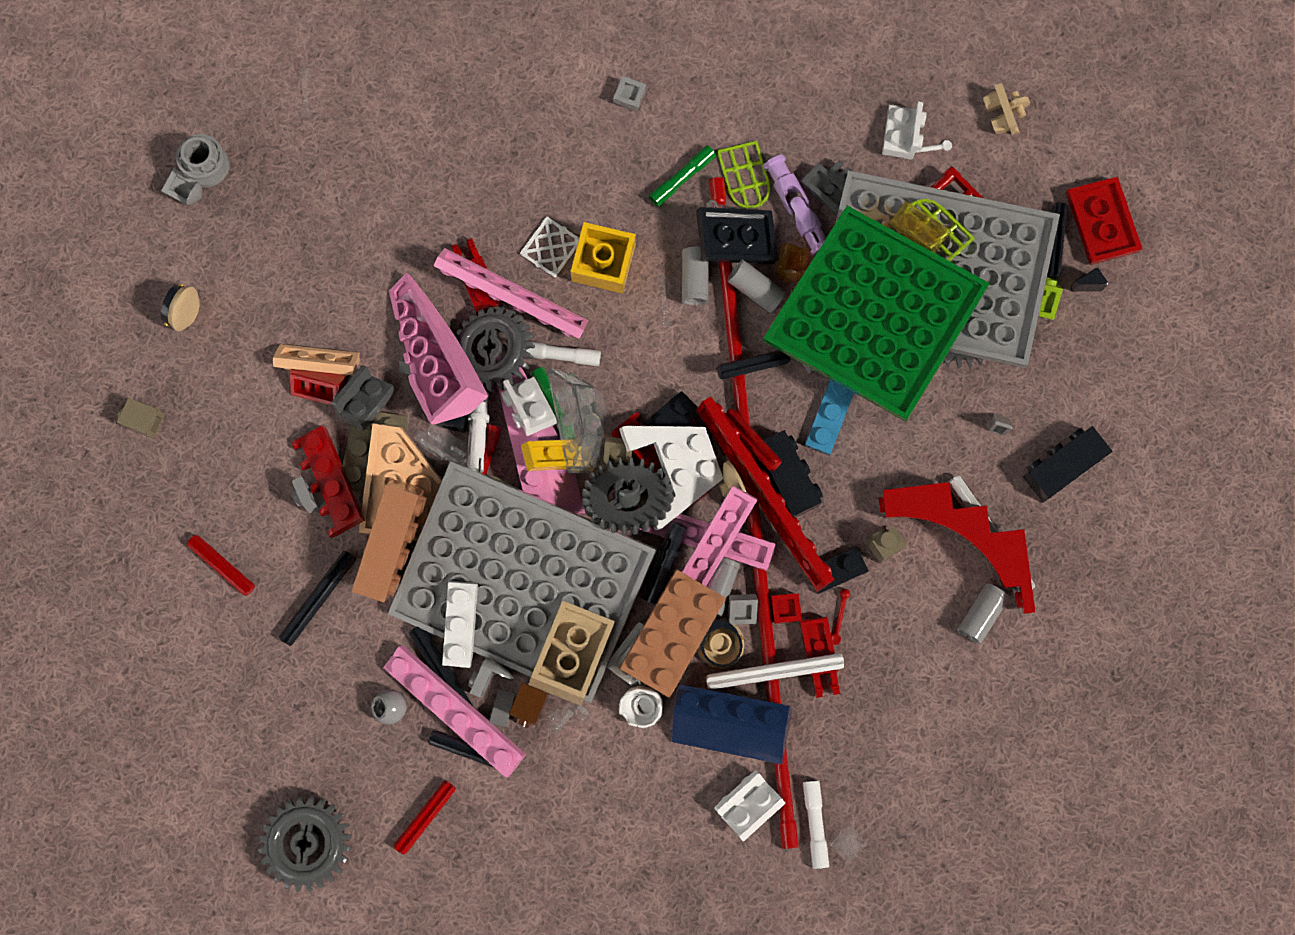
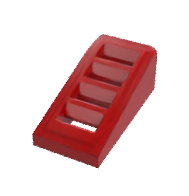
[289,369,348,406]

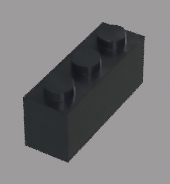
[1023,426,1113,503]
[760,430,823,518]

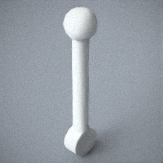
[915,140,952,153]

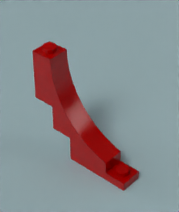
[878,482,1036,614]

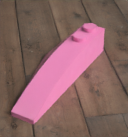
[389,273,488,425]
[498,367,585,515]

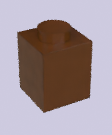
[509,683,550,728]

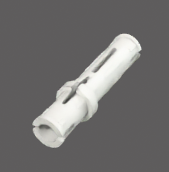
[467,391,489,473]

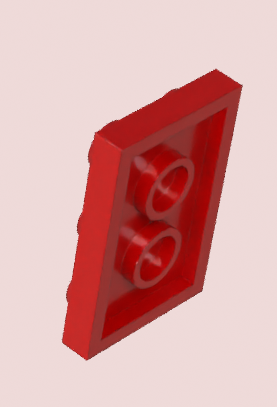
[1065,176,1143,265]

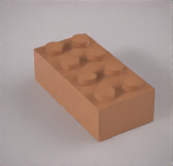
[352,479,427,602]
[619,570,726,698]

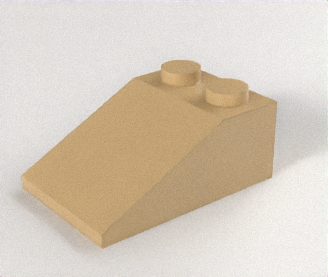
[529,600,615,706]

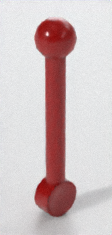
[831,589,850,645]

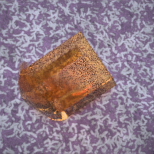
[776,243,810,283]

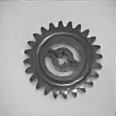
[455,306,535,393]
[582,457,674,535]
[258,796,353,892]

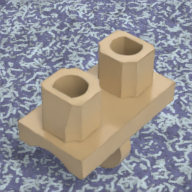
[983,83,1030,134]

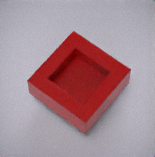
[770,593,802,624]

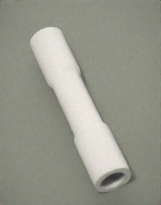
[526,341,601,367]
[803,781,830,869]

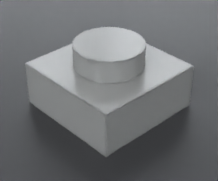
[613,76,647,111]
[727,594,758,625]

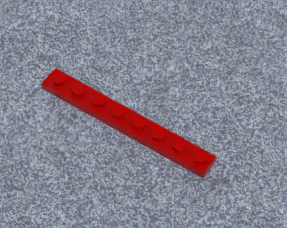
[696,396,834,592]

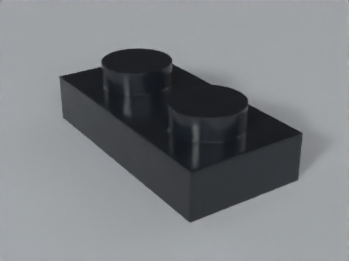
[817,547,869,594]

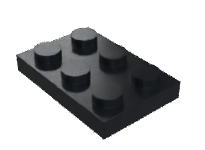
[696,207,778,264]

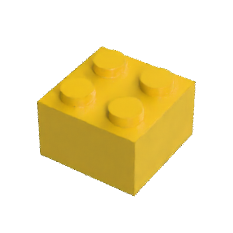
[571,222,636,294]

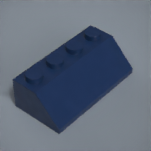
[672,684,792,765]

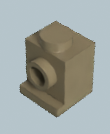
[865,526,907,563]

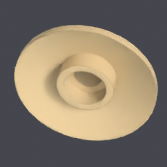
[720,461,746,498]

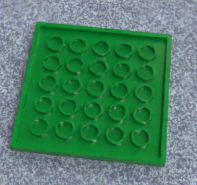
[763,205,990,422]

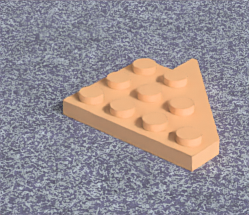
[359,423,442,541]

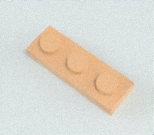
[273,344,360,376]

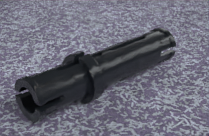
[642,521,687,604]

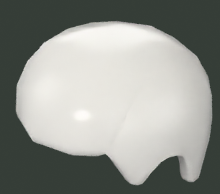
[619,685,663,728]

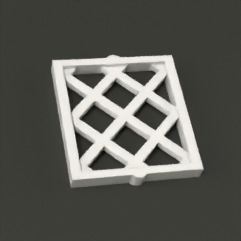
[519,217,579,278]

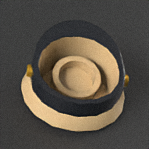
[161,284,200,331]
[697,618,745,669]

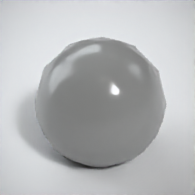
[371,689,407,725]

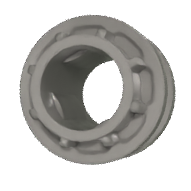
[176,134,229,188]

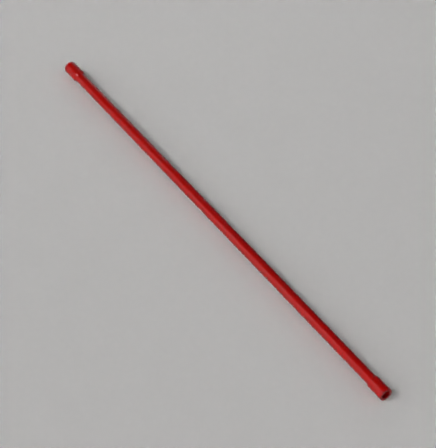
[709,177,799,849]

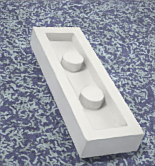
[442,581,478,668]

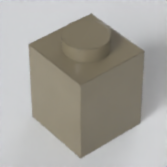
[117,398,165,439]

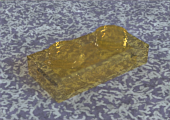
[889,201,951,253]

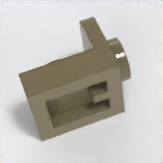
[602,436,632,470]

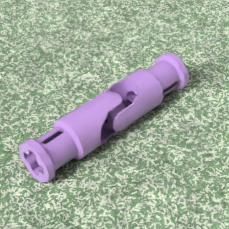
[763,154,826,257]

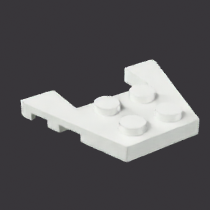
[619,426,723,530]

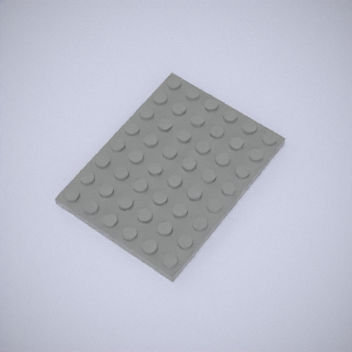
[836,171,1060,368]
[388,461,656,703]

